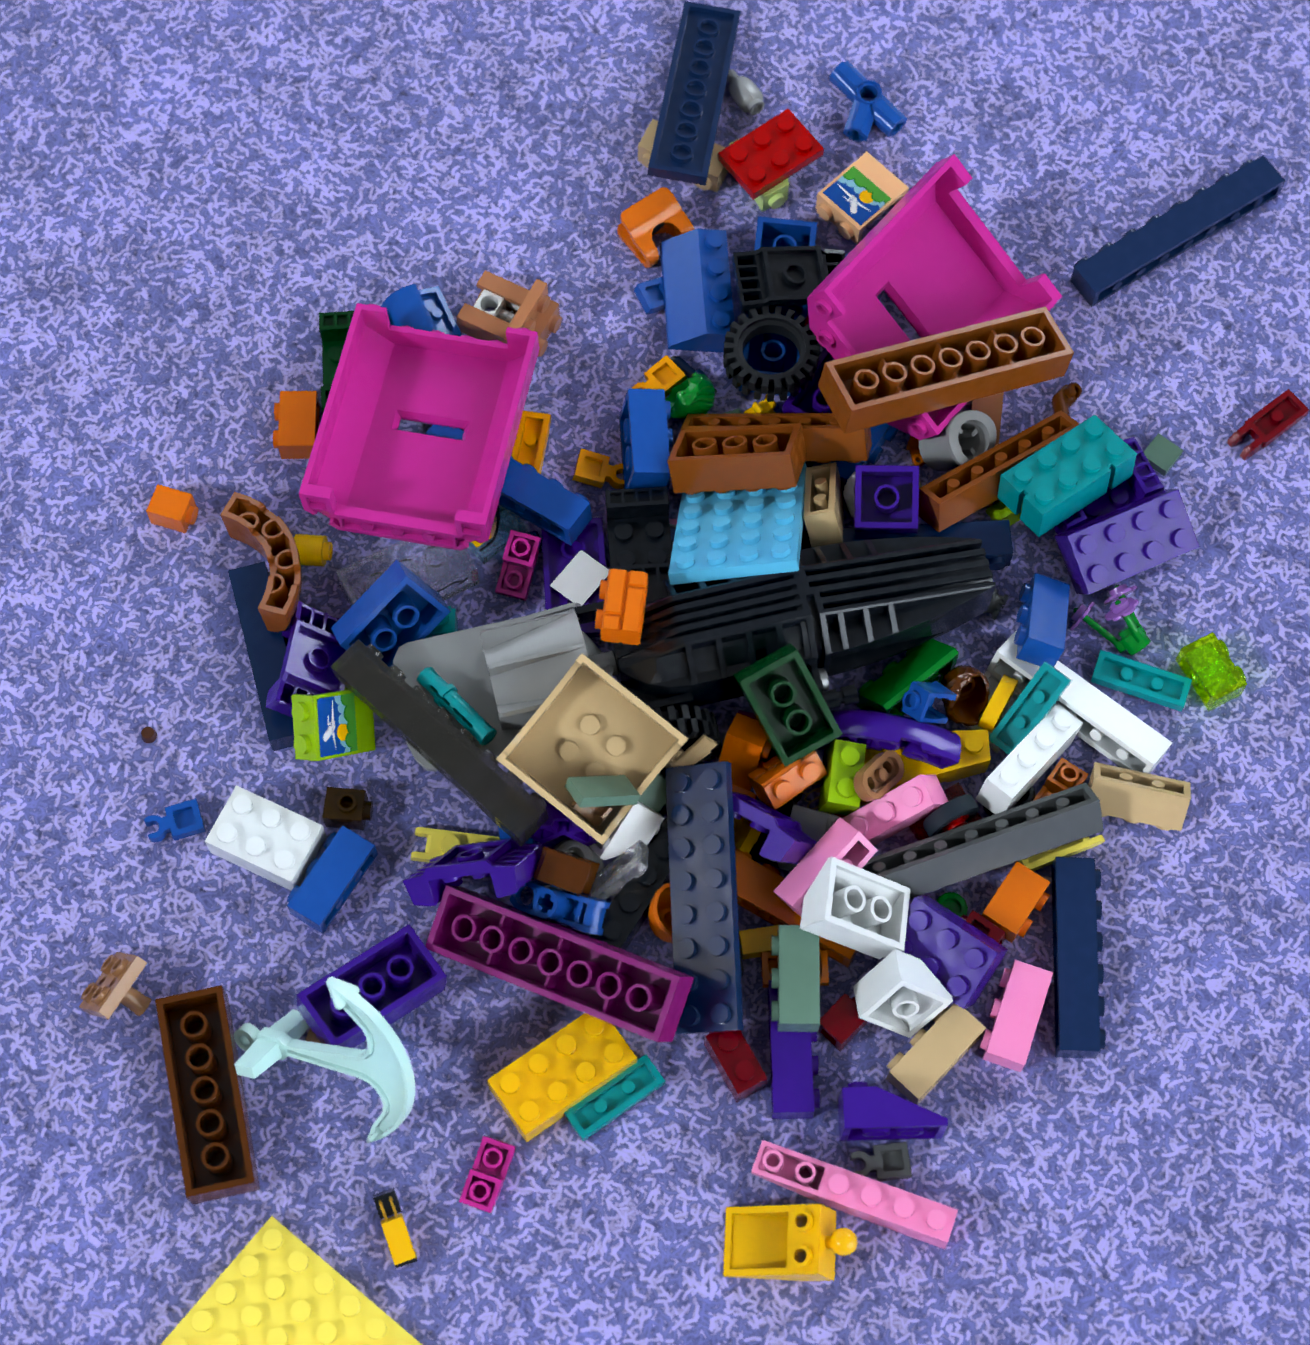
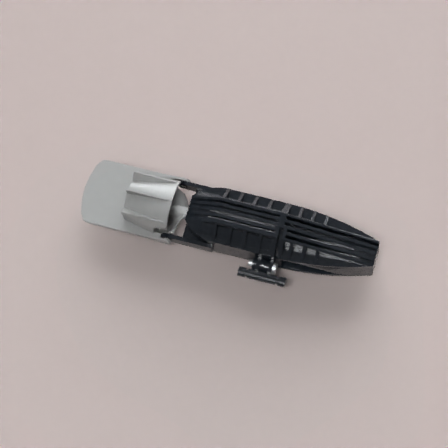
[392,537,996,772]

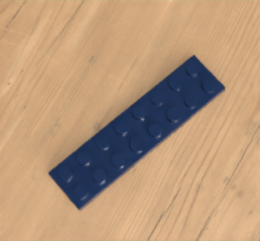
[647,1,741,186]
[665,761,743,1035]

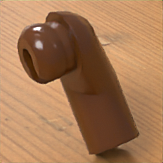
[1052,382,1082,416]

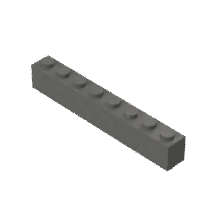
[862,783,1104,899]

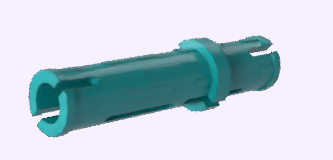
[417,667,497,746]

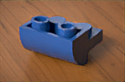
[381,284,462,336]

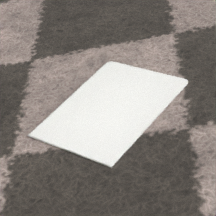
[550,550,609,606]

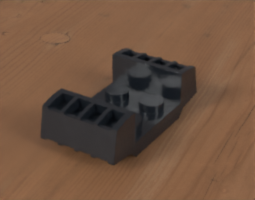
[733,246,845,318]
[605,486,672,585]

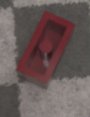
[704,1031,768,1102]

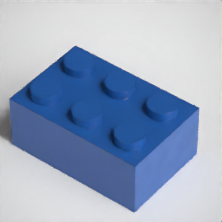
[619,389,673,489]
[331,559,451,680]

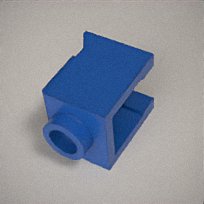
[901,681,957,724]

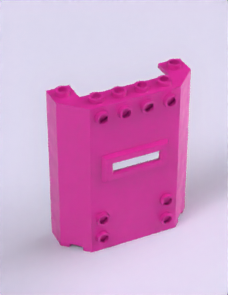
[807,154,1062,440]
[299,303,540,551]

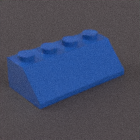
[660,228,734,353]

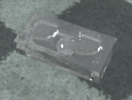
[591,840,649,900]

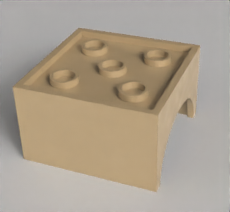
[496,653,688,845]

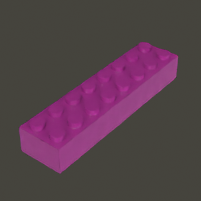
[425,885,694,1042]

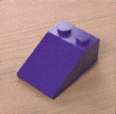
[838,1081,948,1142]

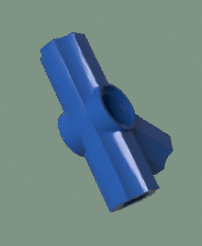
[829,61,907,142]

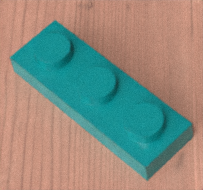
[1090,650,1192,712]
[989,661,1072,755]
[564,1054,665,1141]

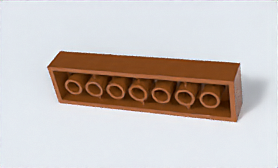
[818,306,1074,434]

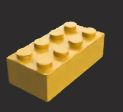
[487,1013,637,1143]

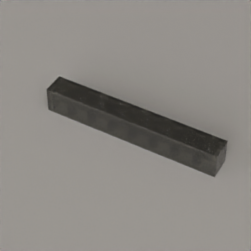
[331,639,549,846]

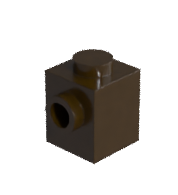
[322,787,373,830]

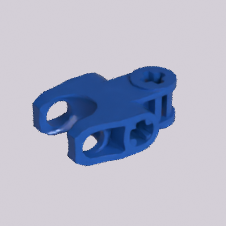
[510,881,611,935]

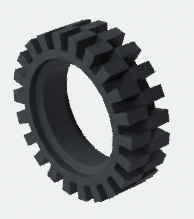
[723,306,820,402]
[653,705,722,773]

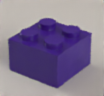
[855,465,919,534]

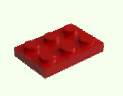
[718,108,824,200]

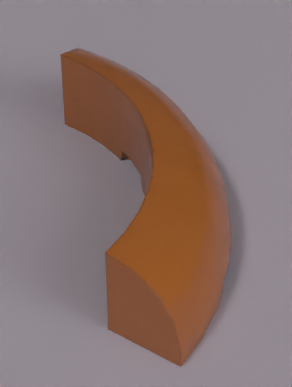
[220,492,302,632]

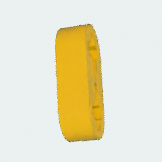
[978,674,1019,733]

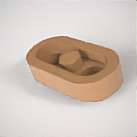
[854,750,904,801]

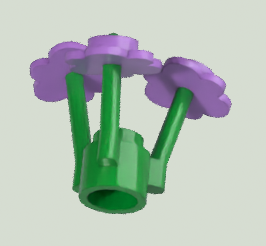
[1070,584,1151,656]

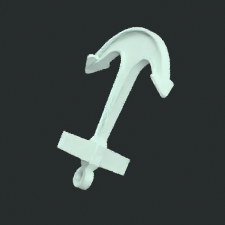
[234,977,415,1144]

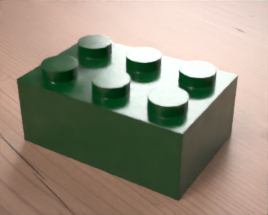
[733,643,843,767]

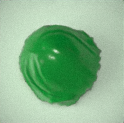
[665,372,715,419]

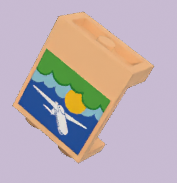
[816,152,909,245]

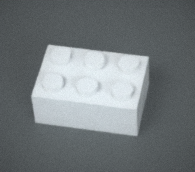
[205,785,327,891]

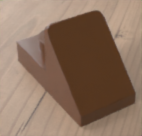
[533,846,600,895]

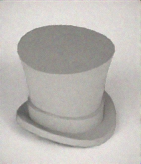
[919,410,997,471]

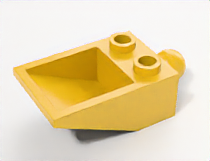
[723,1204,858,1281]

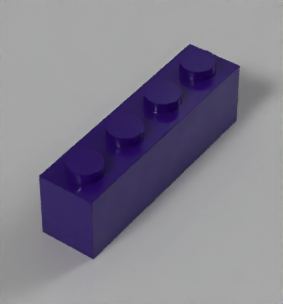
[767,980,820,1119]

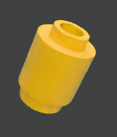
[294,534,333,567]

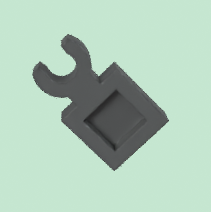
[850,1142,912,1182]

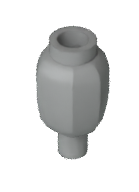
[727,69,765,115]

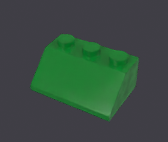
[857,639,959,716]

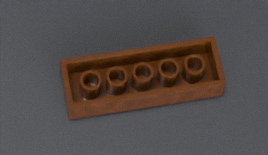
[155,985,260,1205]

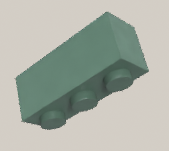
[771,925,820,1032]

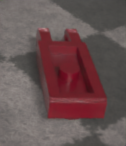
[1227,389,1310,460]

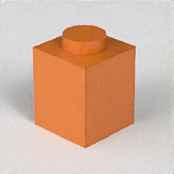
[146,484,199,533]

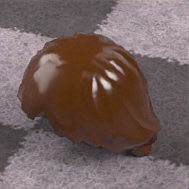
[941,665,990,726]

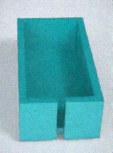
[997,415,1137,537]

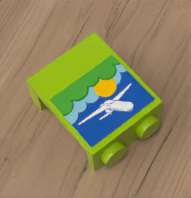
[291,685,376,761]

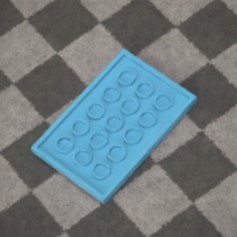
[668,463,807,585]

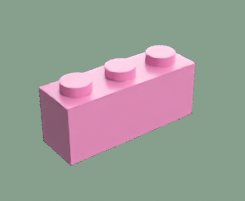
[842,775,948,846]
[773,817,878,916]
[979,960,1053,1072]

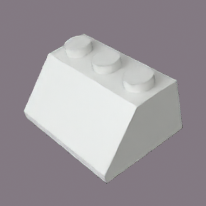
[800,857,910,959]

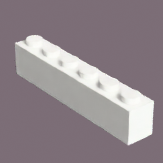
[987,631,1172,774]

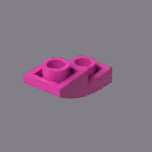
[495,530,541,601]
[459,1135,517,1213]

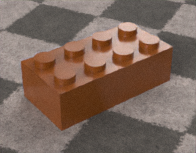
[667,423,807,495]

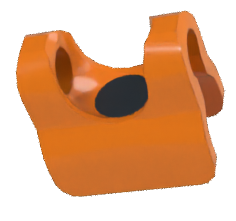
[617,187,694,268]

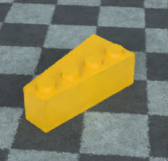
[860,729,991,806]

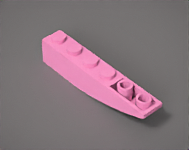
[751,1140,958,1249]

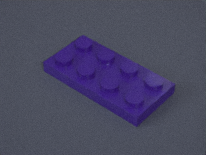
[541,517,607,638]

